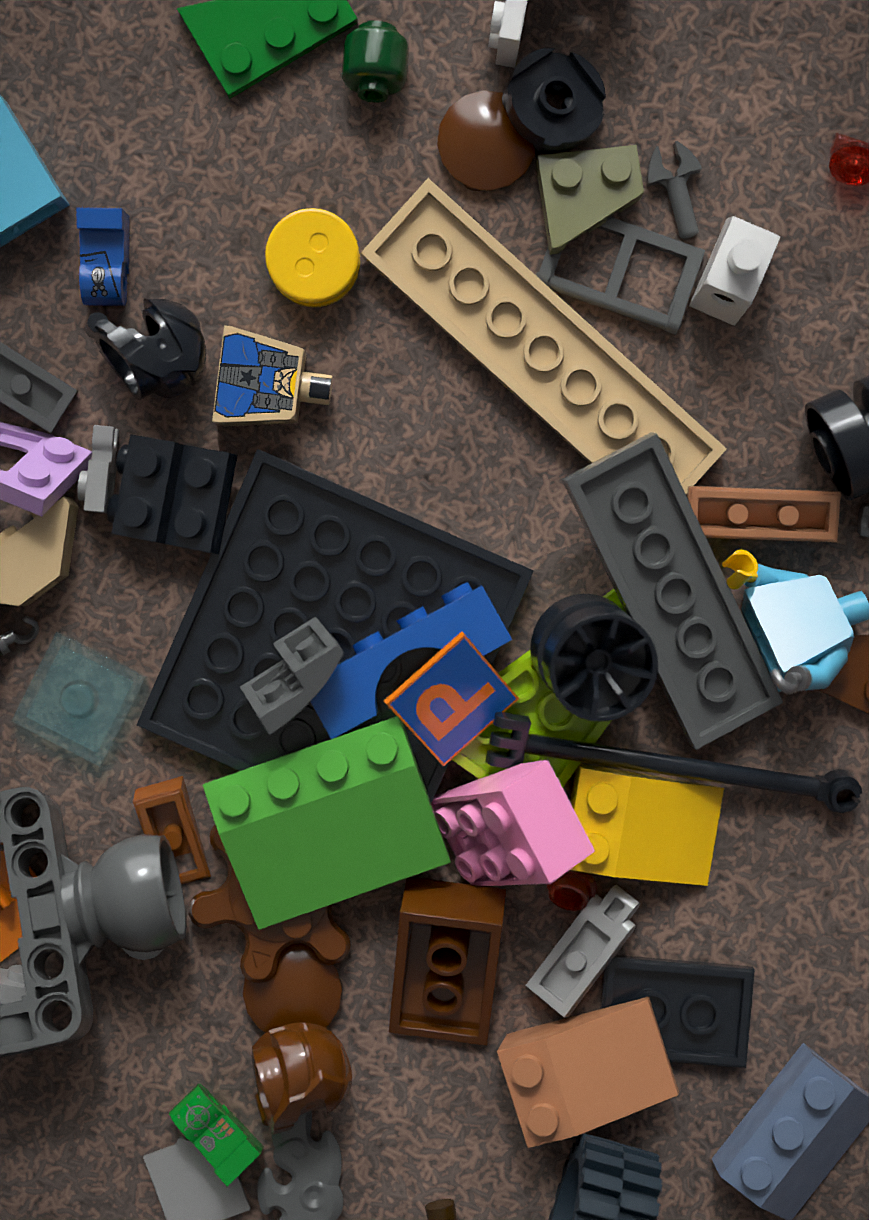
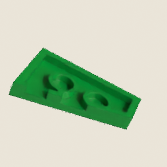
[177,0,358,99]

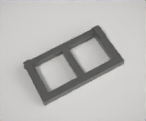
[536,217,705,335]

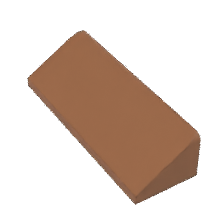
[687,486,841,542]

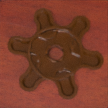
[188,824,351,983]

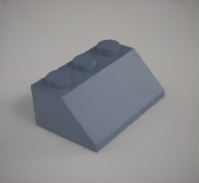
[712,1043,869,1220]

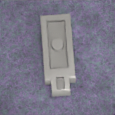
[526,884,640,1017]

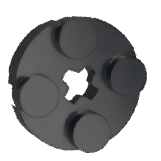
[502,48,606,154]

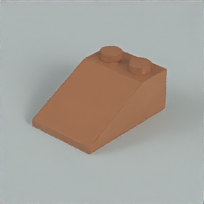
[497,997,679,1148]

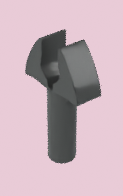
[646,141,702,239]

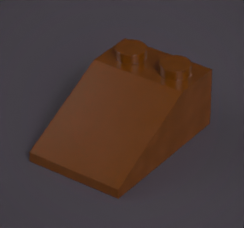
[388,877,506,1046]

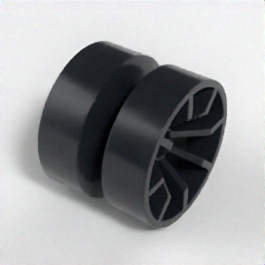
[805,375,869,501]
[530,593,658,722]

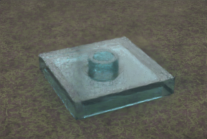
[11,632,148,767]

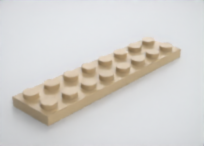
[361,178,727,494]

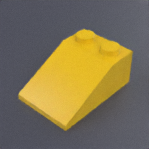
[570,764,724,886]

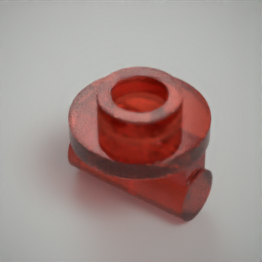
[829,133,869,186]

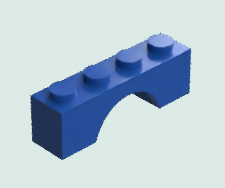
[310,582,512,739]

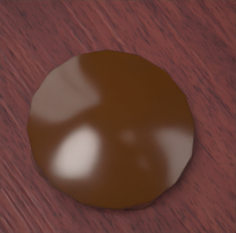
[437,90,536,191]
[243,943,343,1032]

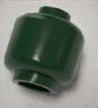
[341,21,409,103]

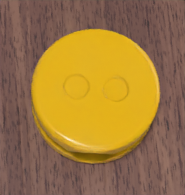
[265,208,360,307]

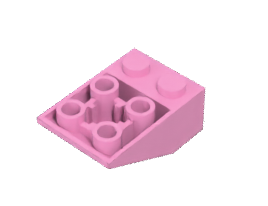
[431,760,595,886]

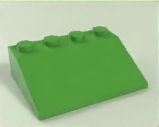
[202,716,451,930]

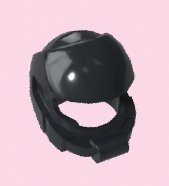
[85,299,206,400]

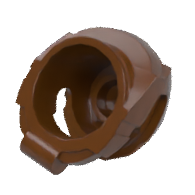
[252,1022,352,1135]

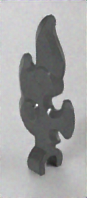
[257,1111,343,1220]

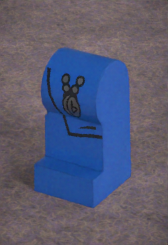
[76,208,130,306]

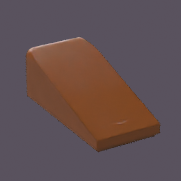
[133,776,211,884]

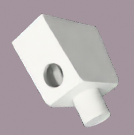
[689,216,780,326]

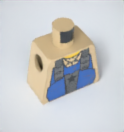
[212,325,333,426]

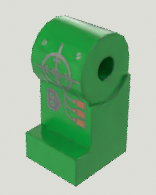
[169,1084,264,1187]

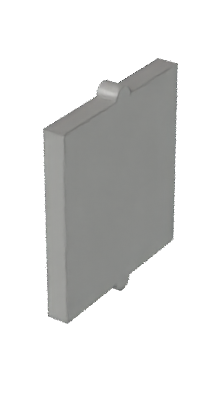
[143,1136,251,1220]

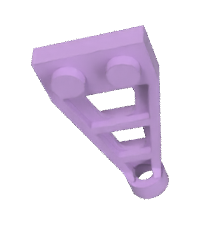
[0,422,92,517]

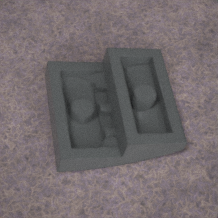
[240,617,344,734]

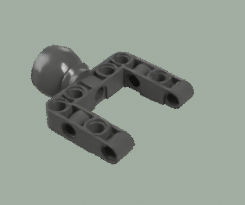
[0,787,187,1058]

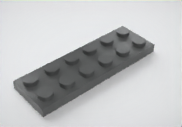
[561,432,783,750]

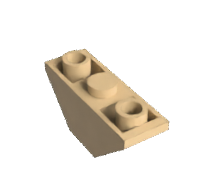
[0,496,78,606]

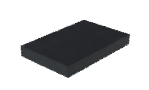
[600,955,755,1068]

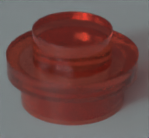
[547,870,597,911]

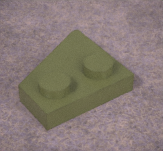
[535,145,644,255]

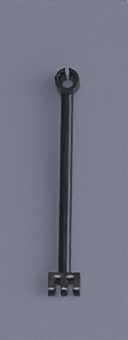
[485,712,862,813]

